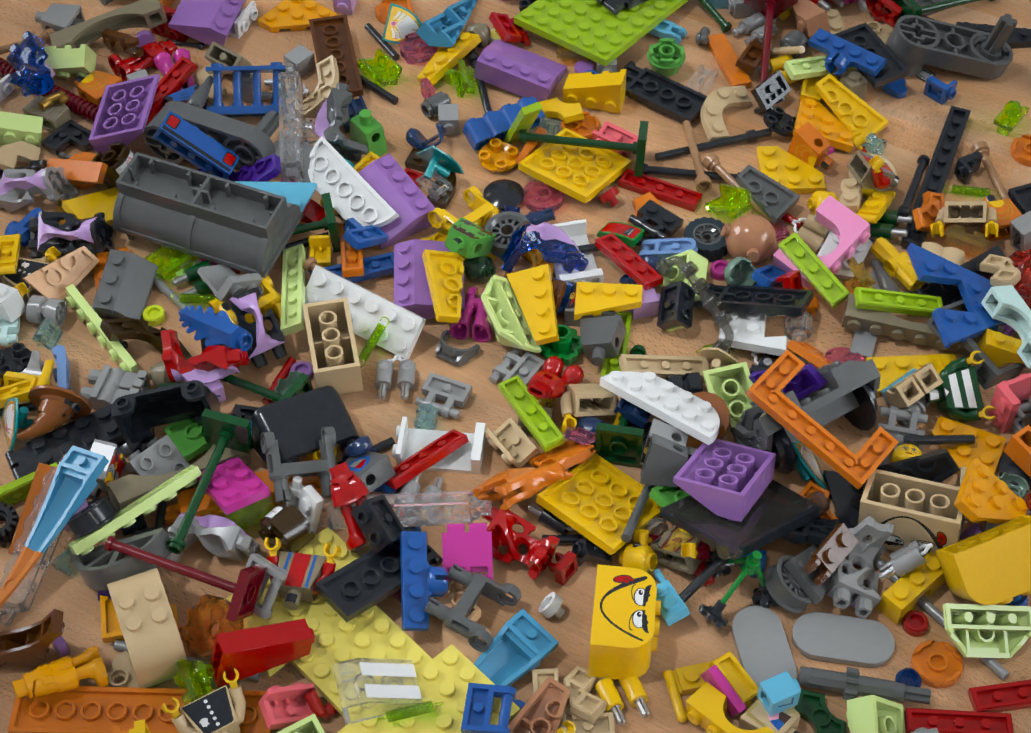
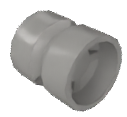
[26,295,67,328]

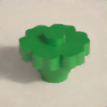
[539,325,583,365]

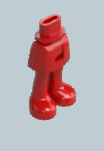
[108,40,178,82]
[527,356,584,399]
[329,462,370,551]

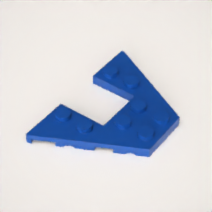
[907,243,1007,348]

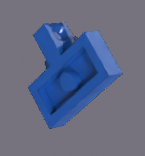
[343,218,389,250]

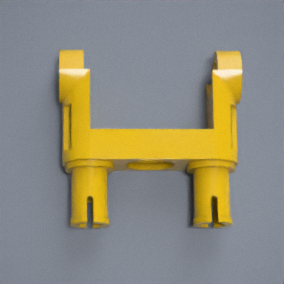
[428,186,499,232]
[208,275,281,326]

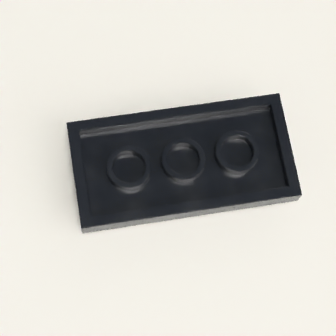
[834,23,909,89]

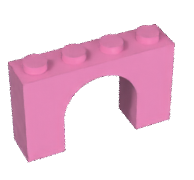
[773,195,871,293]

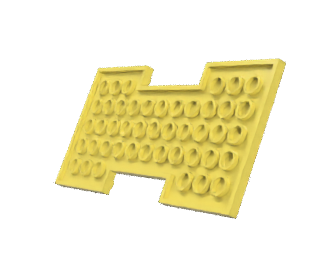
[210,527,520,733]

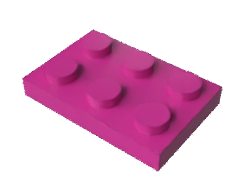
[197,457,270,515]

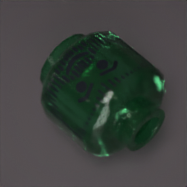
[464,255,496,284]

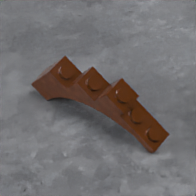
[0,609,65,670]

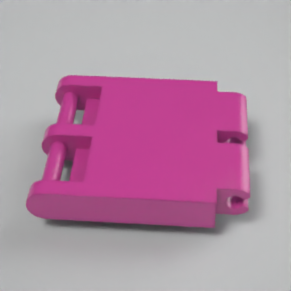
[442,523,493,583]

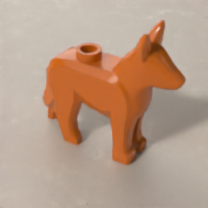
[464,456,574,510]

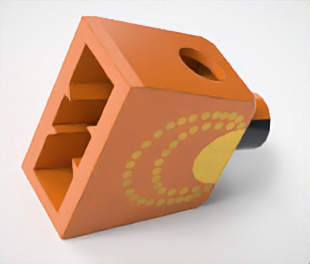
[74,70,123,106]
[787,122,835,171]
[980,195,1022,242]

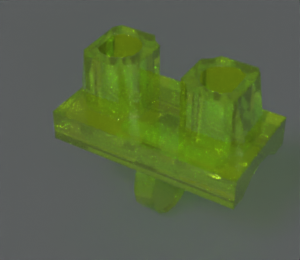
[444,59,477,98]
[993,100,1029,136]
[173,658,215,705]

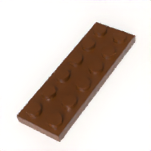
[309,14,364,97]

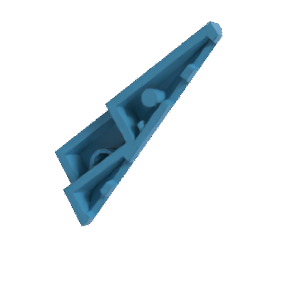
[416,0,478,47]

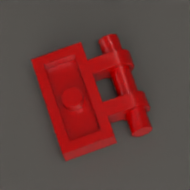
[489,12,531,46]

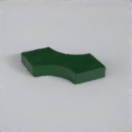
[795,689,847,733]

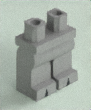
[80,365,151,410]

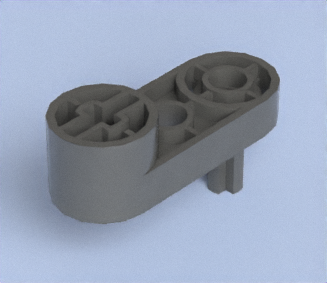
[885,14,1017,79]
[142,100,283,171]

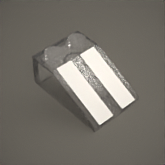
[333,658,423,725]

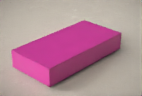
[701,665,746,718]

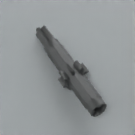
[798,666,931,705]

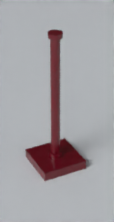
[744,0,798,83]
[104,536,267,622]

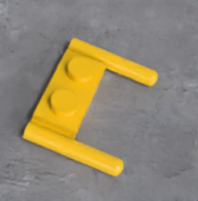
[855,188,896,224]
[0,234,21,275]
[0,359,54,408]
[663,657,752,723]

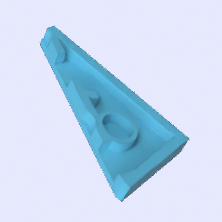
[235,181,317,212]

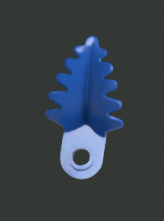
[178,305,253,351]

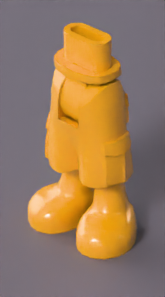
[11,646,109,699]

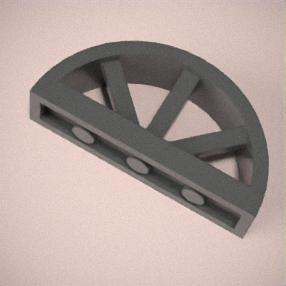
[74,527,171,590]

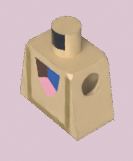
[738,698,800,733]

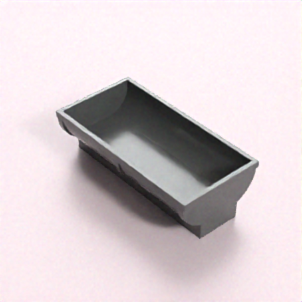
[112,152,303,278]

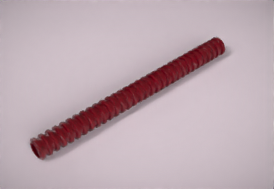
[0,58,99,123]

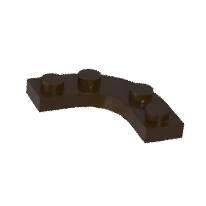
[405,148,457,210]
[100,318,191,358]

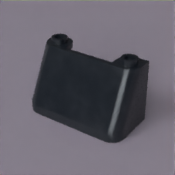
[112,380,220,450]
[252,386,361,465]

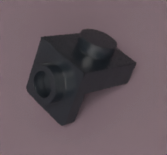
[572,536,612,567]

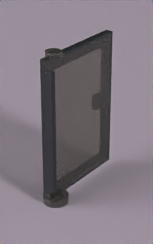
[660,480,829,561]

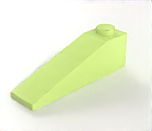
[846,695,905,733]

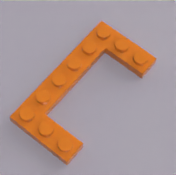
[745,349,899,489]

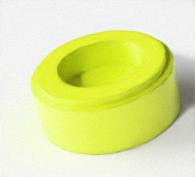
[143,305,166,326]

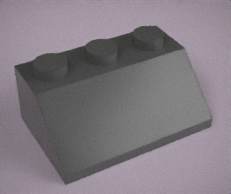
[92,249,158,320]

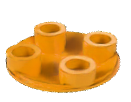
[478,138,519,172]

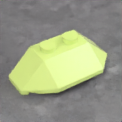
[481,275,542,353]
[943,603,1031,659]

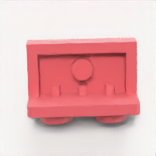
[592,121,638,158]
[258,682,318,730]

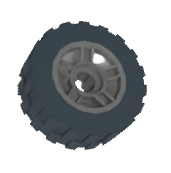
[684,217,727,262]

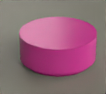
[710,260,728,281]

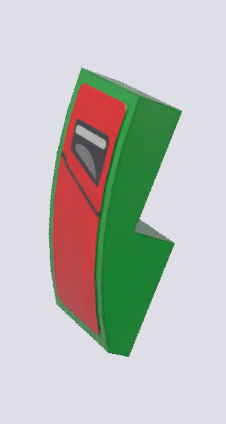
[597,222,645,247]

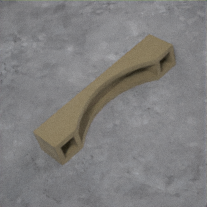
[49,0,168,49]
[841,293,980,355]
[107,444,252,510]

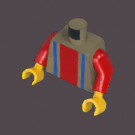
[847,132,899,192]
[264,537,341,610]

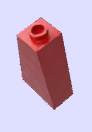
[209,618,315,688]

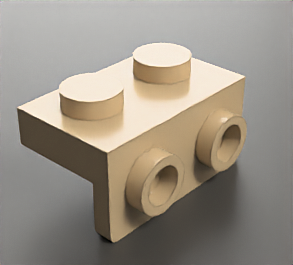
[485,417,540,468]

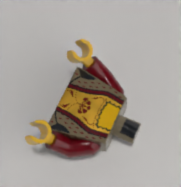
[634,521,710,575]

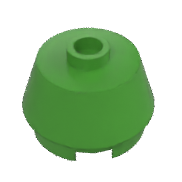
[647,38,686,77]

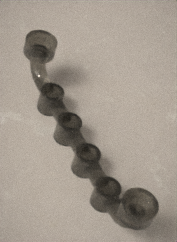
[655,256,734,354]

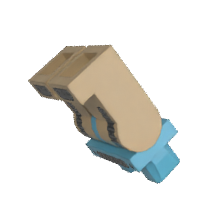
[881,363,943,408]

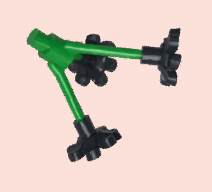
[698,548,779,628]

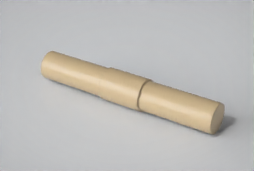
[770,46,805,56]

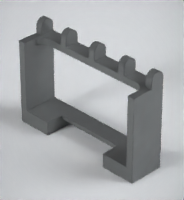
[926,299,1027,390]

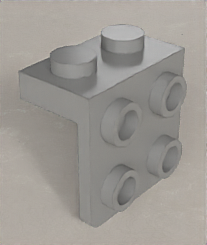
[197,265,263,301]
[125,435,190,476]

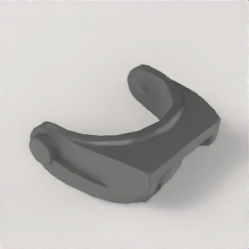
[435,330,481,367]

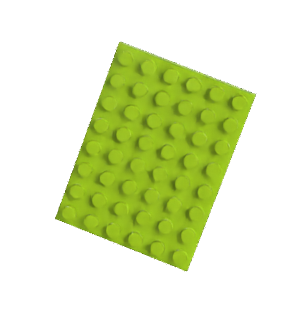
[514,0,689,67]

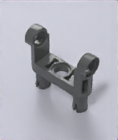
[260,426,336,503]
[424,564,522,652]

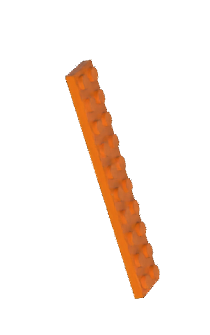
[7,686,272,733]

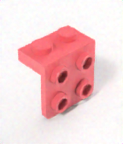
[987,373,1031,434]

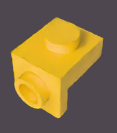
[309,235,332,268]

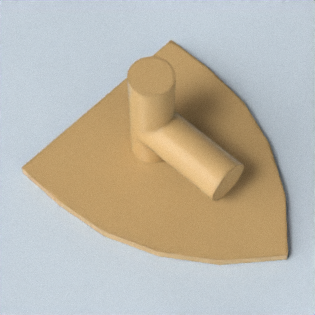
[700,347,740,369]

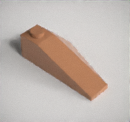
[790,0,830,38]
[508,676,570,733]

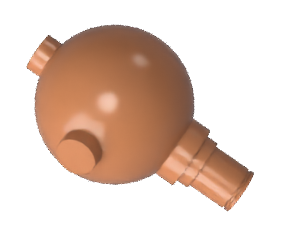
[721,206,779,265]

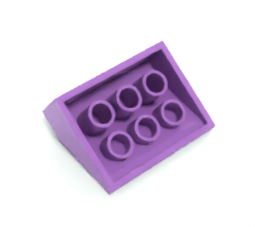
[168,0,247,46]
[474,39,567,102]
[88,74,160,154]
[358,154,435,249]
[393,239,465,319]
[673,439,776,522]

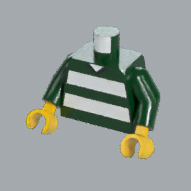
[925,350,996,422]

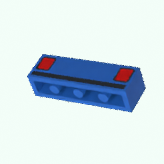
[153,111,240,179]

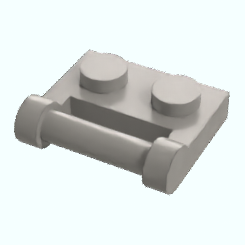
[245,553,288,619]

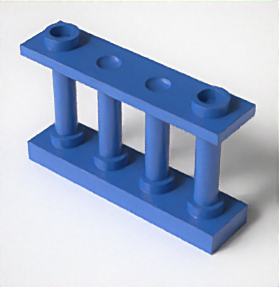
[205,62,289,117]

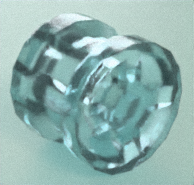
[862,133,887,155]
[414,404,439,430]

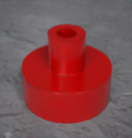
[598,186,620,207]

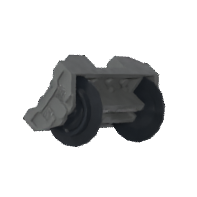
[730,359,881,474]

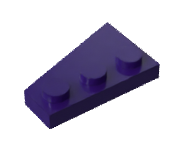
[229,154,282,182]
[749,364,827,400]

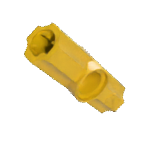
[870,237,925,293]

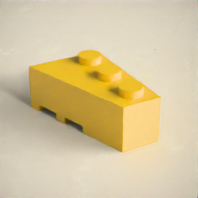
[563,69,627,114]

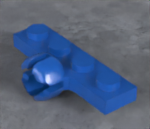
[809,28,886,77]
[400,531,448,631]

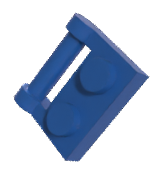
[461,683,516,733]

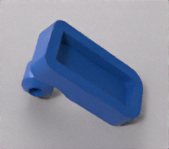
[751,265,786,287]

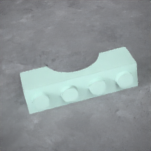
[981,285,1031,369]

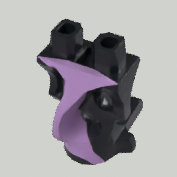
[28,211,116,256]
[221,286,287,369]

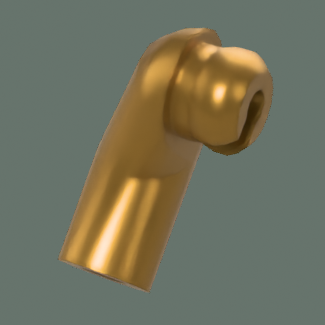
[38,91,69,111]

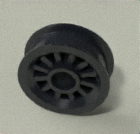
[66,495,120,541]

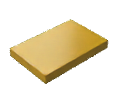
[62,187,119,225]

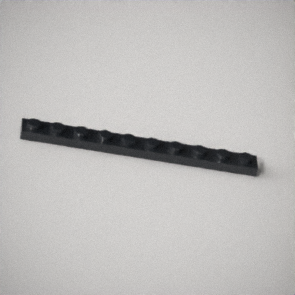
[900,105,971,248]

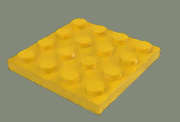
[518,128,632,204]
[536,453,662,555]

